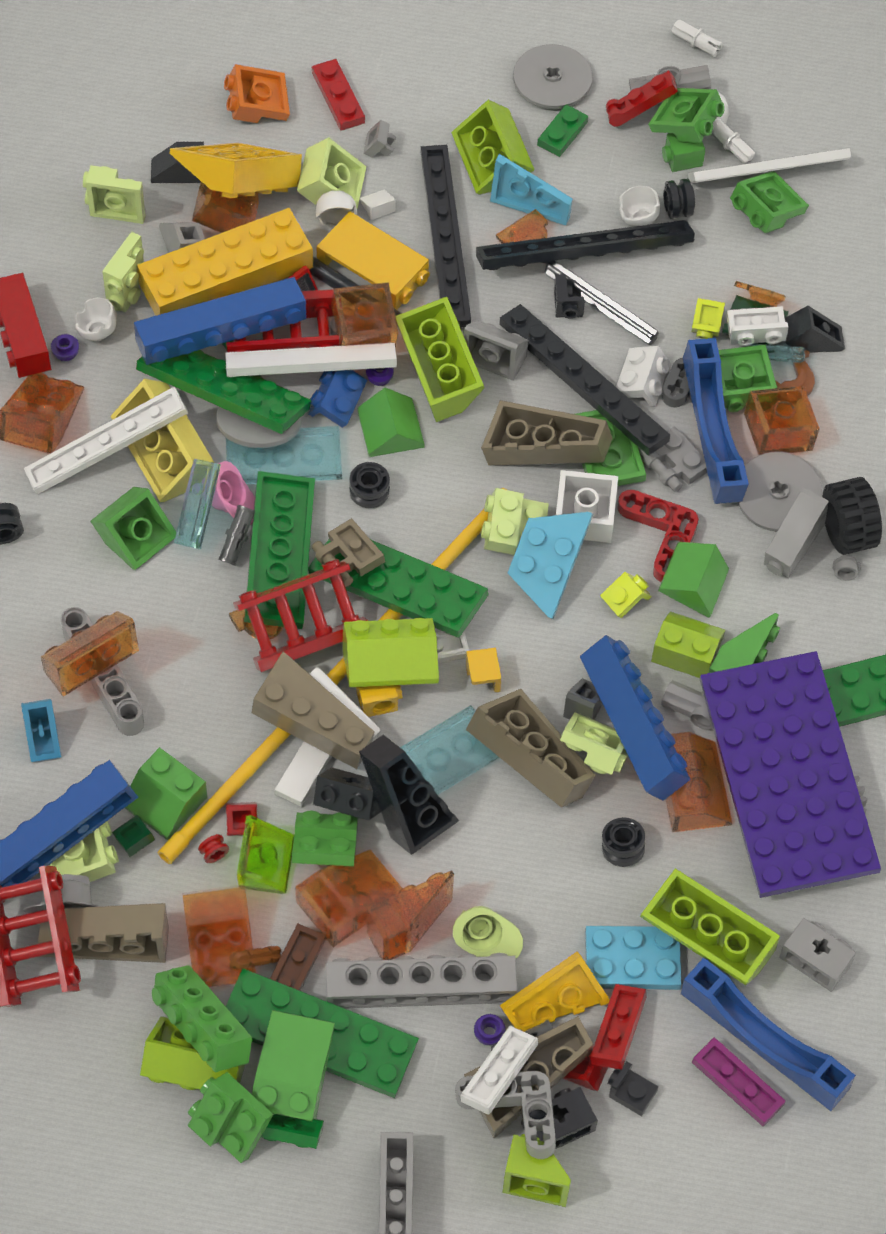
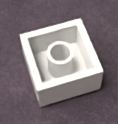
[556,470,618,543]

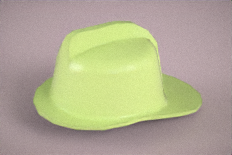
[453,906,523,959]

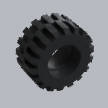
[822,477,882,555]

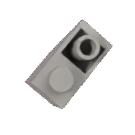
[159,222,205,253]

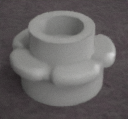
[832,555,861,581]

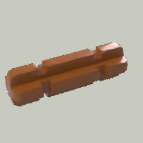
[229,946,281,969]

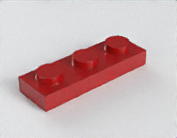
[312,59,365,131]
[590,984,647,1070]

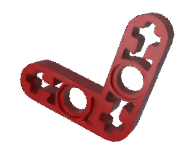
[617,489,699,582]

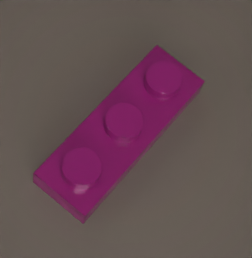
[692,1037,786,1127]

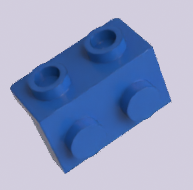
[308,370,367,428]

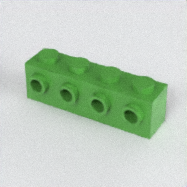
[152,965,252,1072]

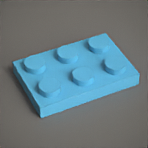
[585,926,681,990]

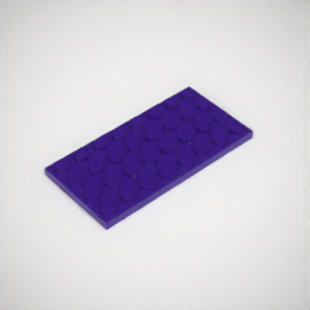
[700,651,881,898]

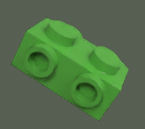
[648,88,724,143]
[730,171,809,233]
[719,344,778,412]
[292,810,358,866]
[188,1072,274,1163]

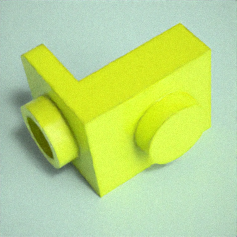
[691,298,725,339]
[600,572,652,618]

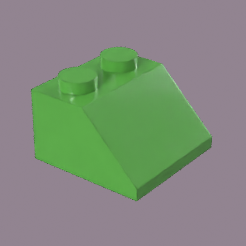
[90,487,178,570]
[125,747,208,840]

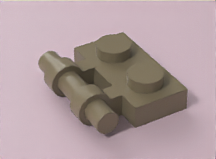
[312,518,385,587]

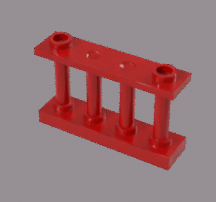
[223,289,340,352]
[233,559,369,672]
[0,866,81,1007]

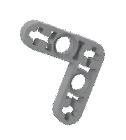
[455,1071,556,1159]

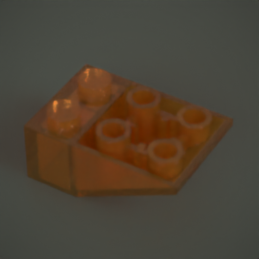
[192,182,259,233]
[0,373,84,454]
[295,849,408,947]
[367,870,454,960]
[182,885,256,987]

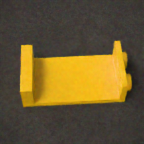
[316,211,430,310]

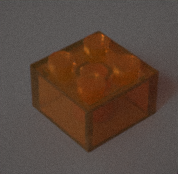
[331,282,398,347]
[744,386,820,455]

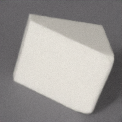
[360,189,396,220]

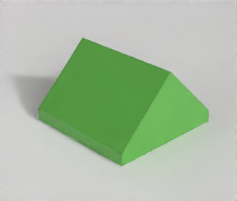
[357,387,425,457]
[658,542,729,618]

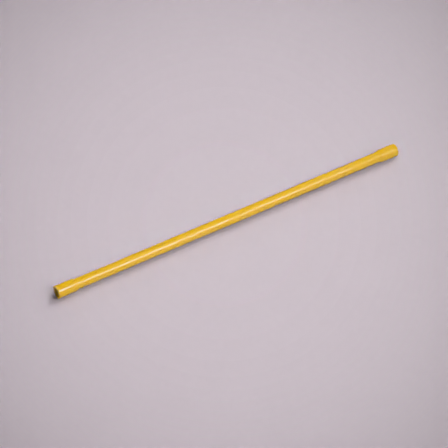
[157,488,507,864]

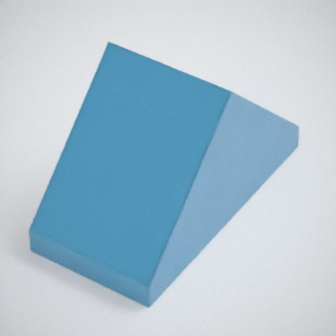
[21,699,61,762]

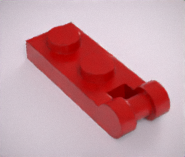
[606,70,678,127]

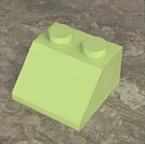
[297,137,367,209]

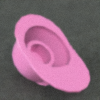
[204,461,255,525]

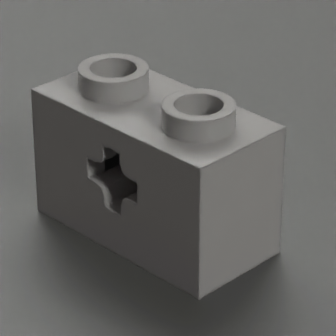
[779,918,856,992]

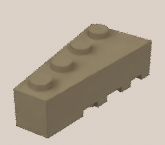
[481,400,612,466]
[251,651,375,769]
[466,689,596,808]
[38,903,169,963]
[464,1016,593,1138]

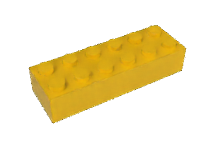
[137,208,313,316]

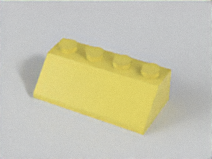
[110,378,216,502]

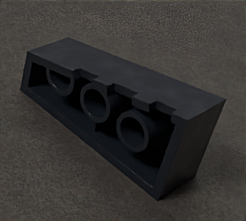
[359,735,459,855]

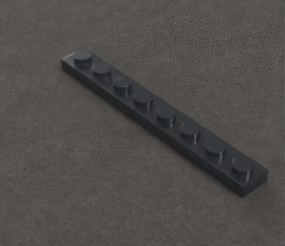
[420,144,471,327]
[476,220,695,270]
[499,304,670,456]

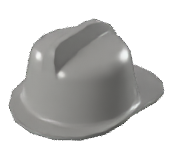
[23,874,99,913]

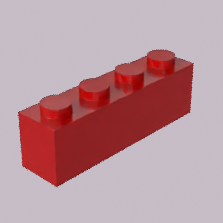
[0,273,52,378]

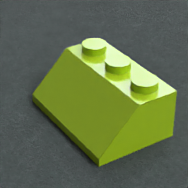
[451,99,535,195]
[342,618,439,687]
[140,1016,252,1090]

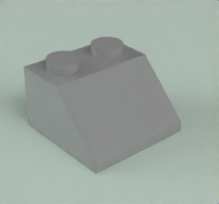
[464,321,528,381]

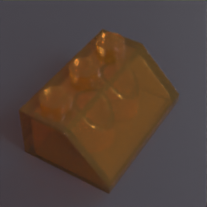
[41,611,139,697]
[666,732,732,832]

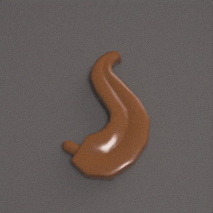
[775,350,815,403]

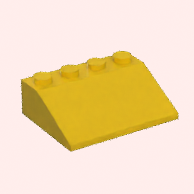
[170,142,302,198]

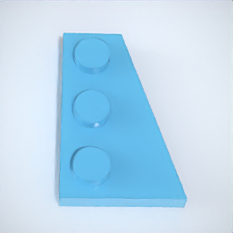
[490,154,573,225]

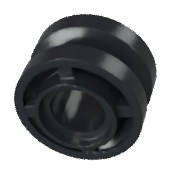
[663,178,695,219]
[349,462,390,508]
[0,503,24,545]
[602,817,645,867]

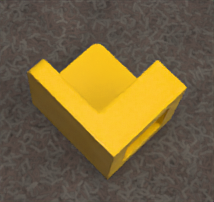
[466,648,501,692]

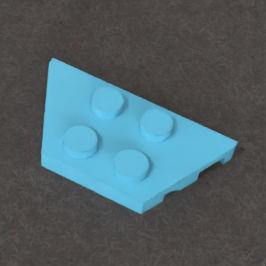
[508,512,593,619]

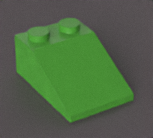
[252,1010,335,1121]

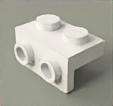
[727,306,788,346]
[616,346,670,406]

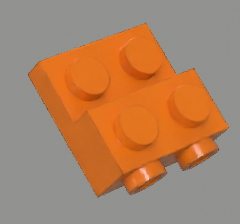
[224,64,290,123]

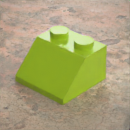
[651,611,726,678]
[502,1134,571,1207]

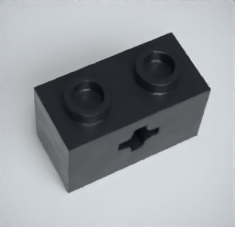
[313,767,381,821]
[521,1087,598,1149]

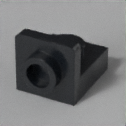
[554,274,585,319]
[607,1061,659,1117]

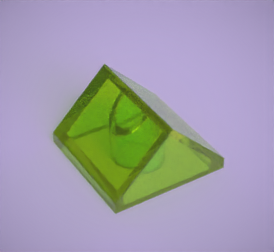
[237,815,294,894]

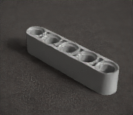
[61,607,144,736]

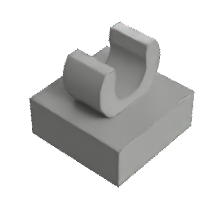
[363,120,396,158]

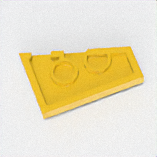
[499,951,610,1032]

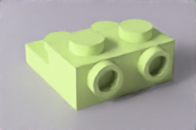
[83,165,146,224]
[102,231,144,313]
[481,488,549,555]
[560,712,628,775]
[48,821,119,882]

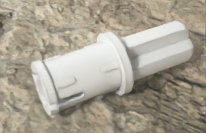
[671,20,723,57]
[712,118,755,164]

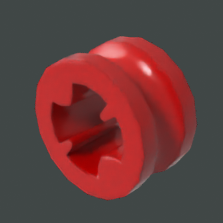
[198,834,229,863]

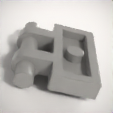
[639,426,707,492]

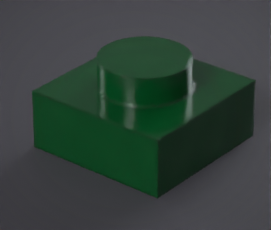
[112,815,155,857]

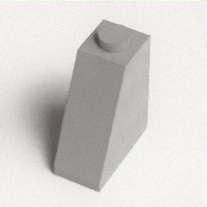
[764,487,829,579]

